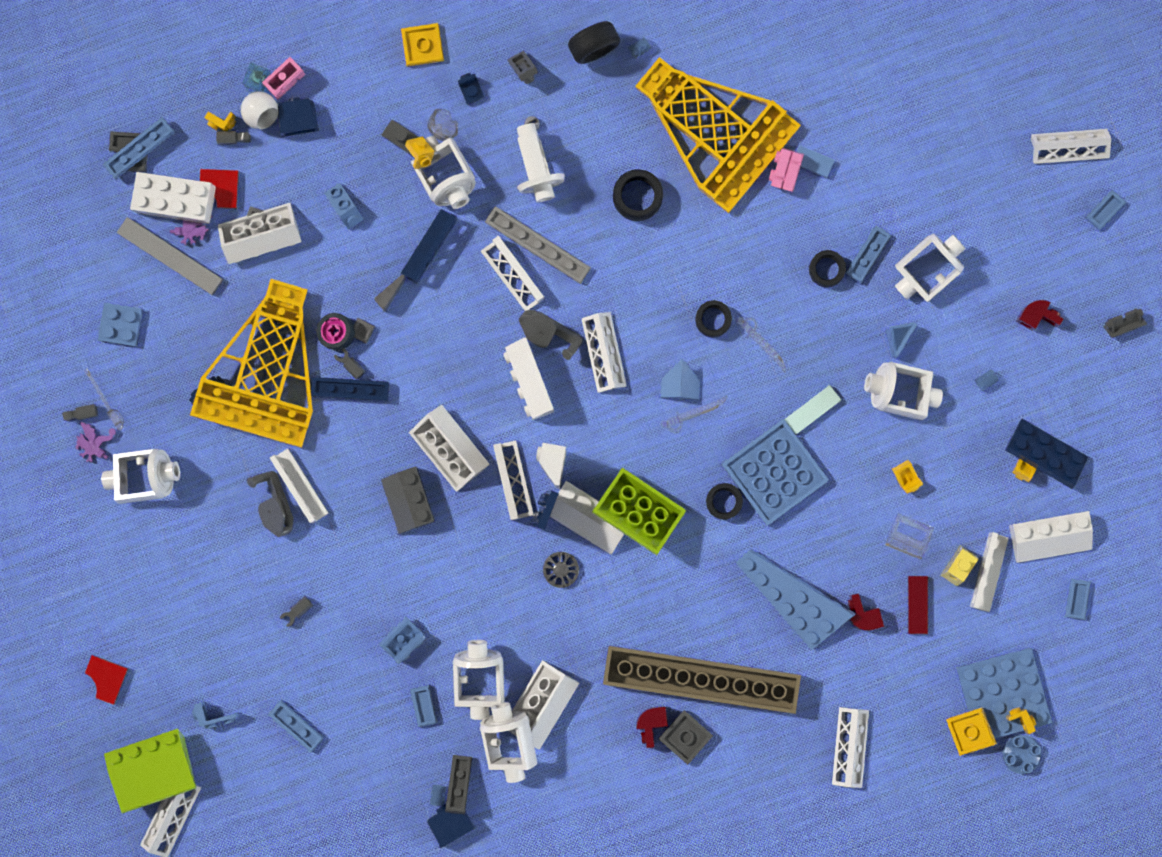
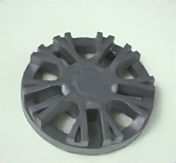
[543,552,579,588]

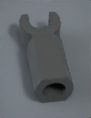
[216,131,251,145]
[334,348,366,380]
[62,404,98,421]
[280,596,313,627]

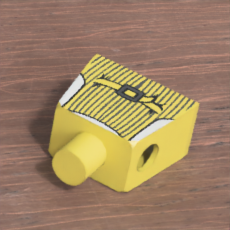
[940,545,978,586]

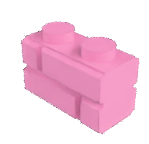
[262,57,305,100]
[769,148,804,192]

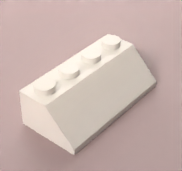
[218,203,301,264]
[503,337,554,420]
[409,405,490,492]
[536,443,567,489]
[550,481,624,554]
[1009,511,1093,563]
[509,660,579,750]

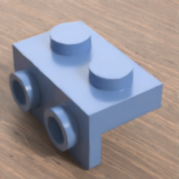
[379,617,426,664]

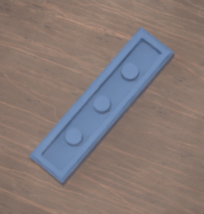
[103,117,175,180]

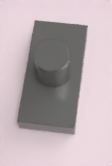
[507,51,538,84]
[381,120,418,157]

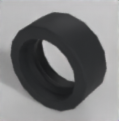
[809,250,846,287]
[695,300,732,338]
[706,483,743,520]

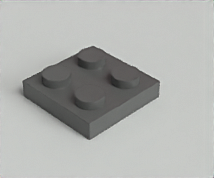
[659,710,713,765]

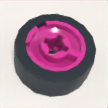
[316,313,355,351]

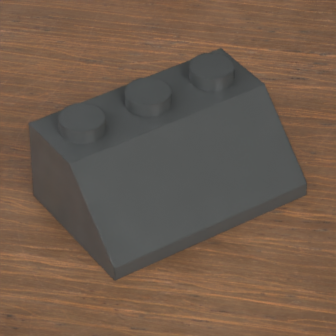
[381,466,435,534]

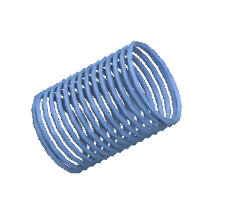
[628,37,651,59]
[975,369,999,391]
[429,785,446,806]

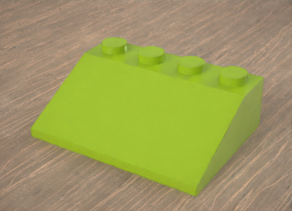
[592,468,686,556]
[104,728,197,814]

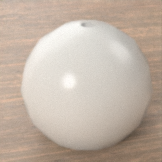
[241,92,278,129]

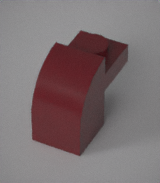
[1016,300,1063,331]
[847,593,884,630]
[636,706,668,748]

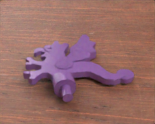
[170,215,213,246]
[76,422,116,463]

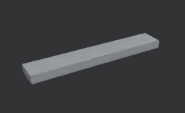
[485,206,591,284]
[117,217,223,296]

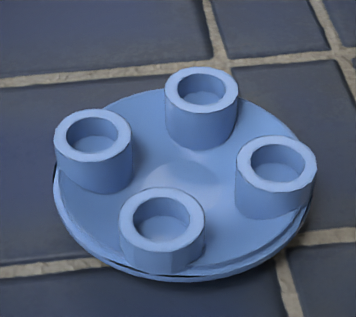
[1003,735,1041,774]

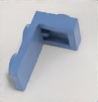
[325,183,364,229]
[192,702,239,729]

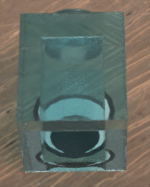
[242,63,271,93]

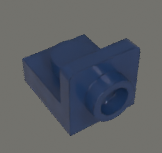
[458,73,484,105]

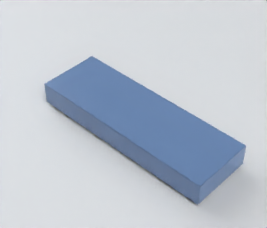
[845,226,892,284]
[268,700,324,753]

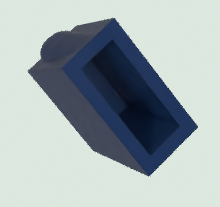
[278,97,319,137]
[427,804,475,848]

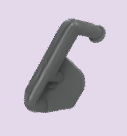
[519,310,583,360]
[247,471,293,537]

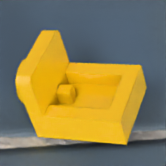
[204,111,236,131]
[405,136,434,169]
[892,460,923,494]
[1006,707,1036,734]

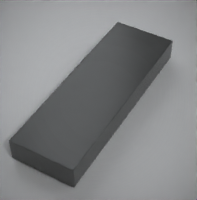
[445,755,472,815]

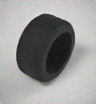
[568,21,620,64]
[613,169,663,221]

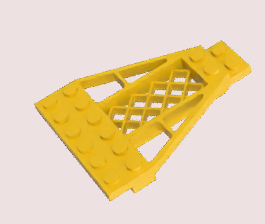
[635,57,801,214]
[190,279,313,448]

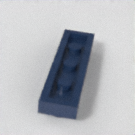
[311,377,389,401]

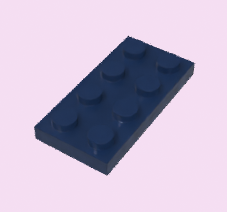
[1005,419,1088,489]
[531,491,559,530]

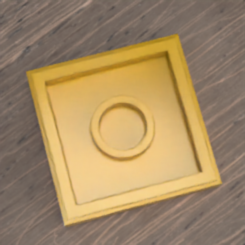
[401,23,444,67]
[946,707,997,756]

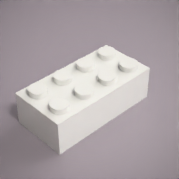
[130,172,216,224]

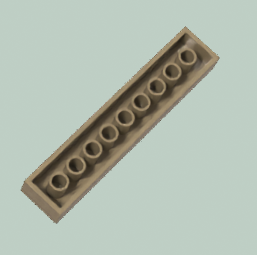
[603,645,801,714]

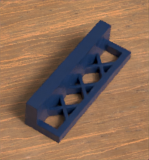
[401,209,457,284]

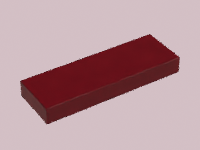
[908,576,928,634]

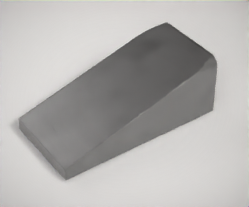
[374,275,406,312]

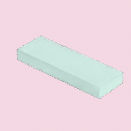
[784,385,841,435]

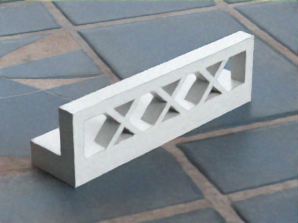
[1031,129,1111,164]
[481,236,544,311]
[581,312,627,393]
[493,441,533,520]
[270,449,329,524]
[970,532,1009,612]
[832,707,869,788]
[140,785,201,857]

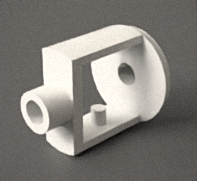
[516,123,565,202]
[411,136,476,209]
[895,233,966,302]
[864,362,943,420]
[101,449,180,504]
[453,640,505,720]
[479,702,537,783]

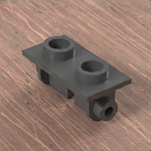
[1103,308,1147,338]

